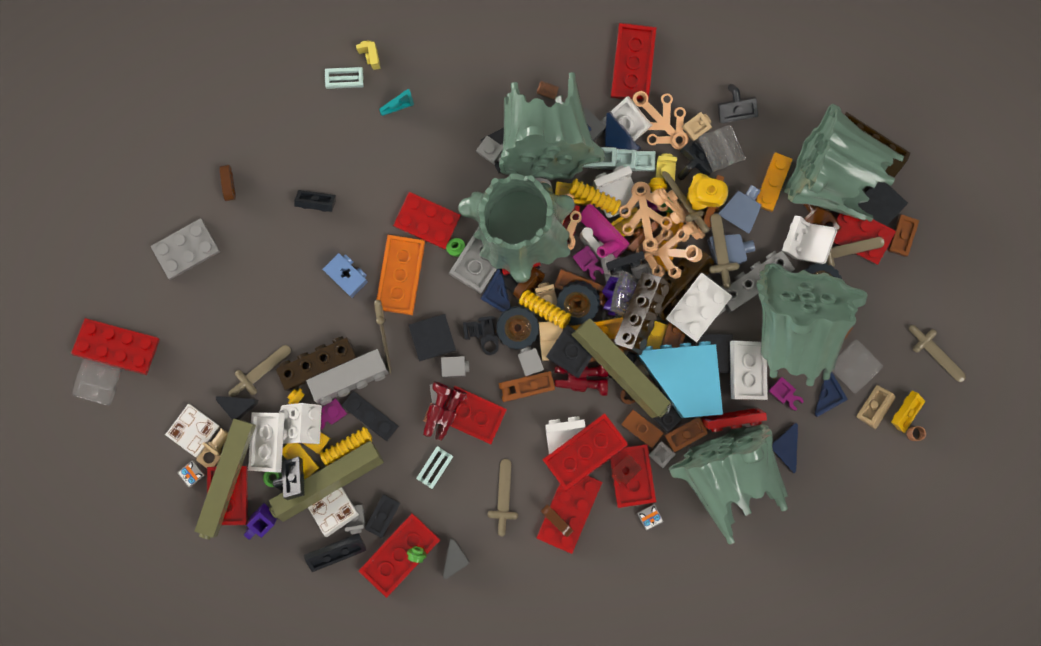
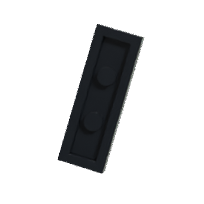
[342,391,399,442]
[304,533,367,572]

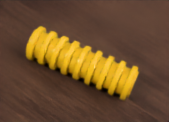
[568,178,621,215]
[519,290,571,329]
[320,427,373,466]

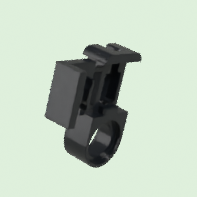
[463,316,499,355]

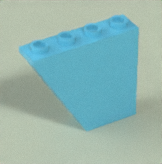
[637,341,723,418]

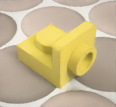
[356,40,381,70]
[655,153,677,183]

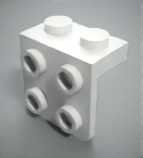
[593,165,640,218]
[782,216,837,264]
[279,403,322,444]
[545,416,585,454]

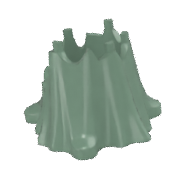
[499,72,605,180]
[784,104,904,222]
[458,174,575,283]
[756,263,868,386]
[669,424,788,544]

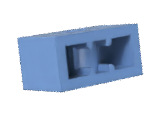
[323,253,368,298]

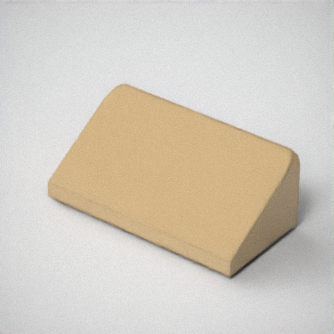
[856,385,896,429]

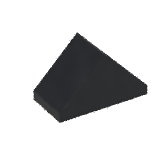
[216,396,259,420]

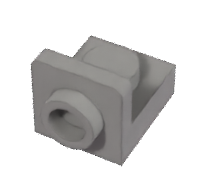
[476,136,503,165]
[345,504,366,534]

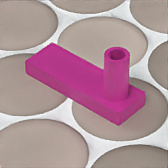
[578,204,630,258]

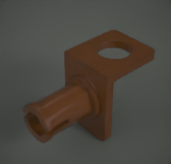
[803,204,841,232]

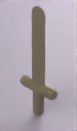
[662,171,709,233]
[709,214,739,289]
[826,237,885,267]
[374,300,392,375]
[909,325,966,382]
[228,345,291,397]
[487,459,518,537]

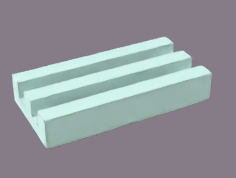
[325,67,364,89]
[416,446,454,489]

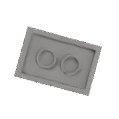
[151,218,220,280]
[449,227,497,294]

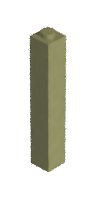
[571,318,671,418]
[194,418,256,540]
[269,441,384,522]

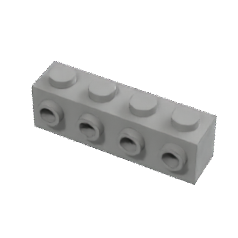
[721,251,795,313]
[306,349,389,405]

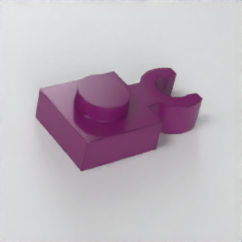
[572,245,604,281]
[768,377,804,411]
[320,398,347,430]

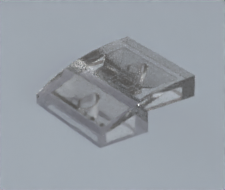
[698,125,745,172]
[611,271,639,318]
[832,338,884,394]
[72,359,123,406]

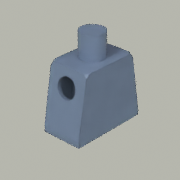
[718,185,761,233]
[707,234,755,274]

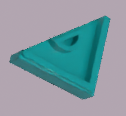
[379,89,414,116]

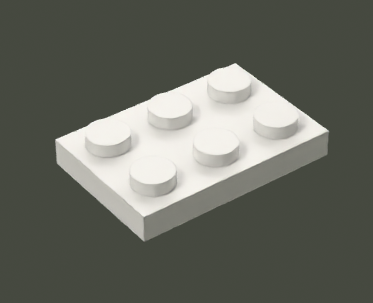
[666,273,732,342]
[730,341,768,400]
[248,412,285,472]

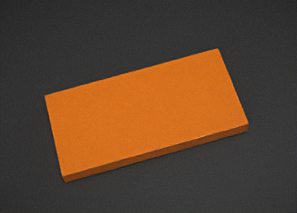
[376,235,426,316]

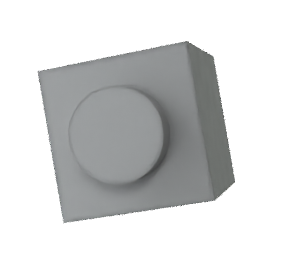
[518,346,544,377]
[441,356,469,378]

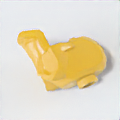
[687,173,728,210]

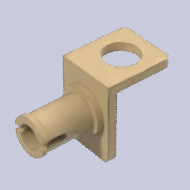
[196,428,228,468]

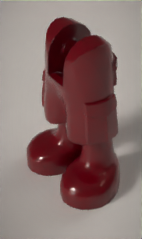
[554,365,608,396]
[423,382,467,441]

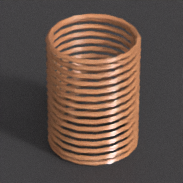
[537,81,559,100]
[906,426,926,441]

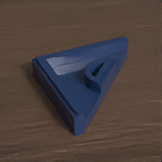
[605,112,641,150]
[481,269,511,312]
[815,372,848,417]
[772,423,798,473]

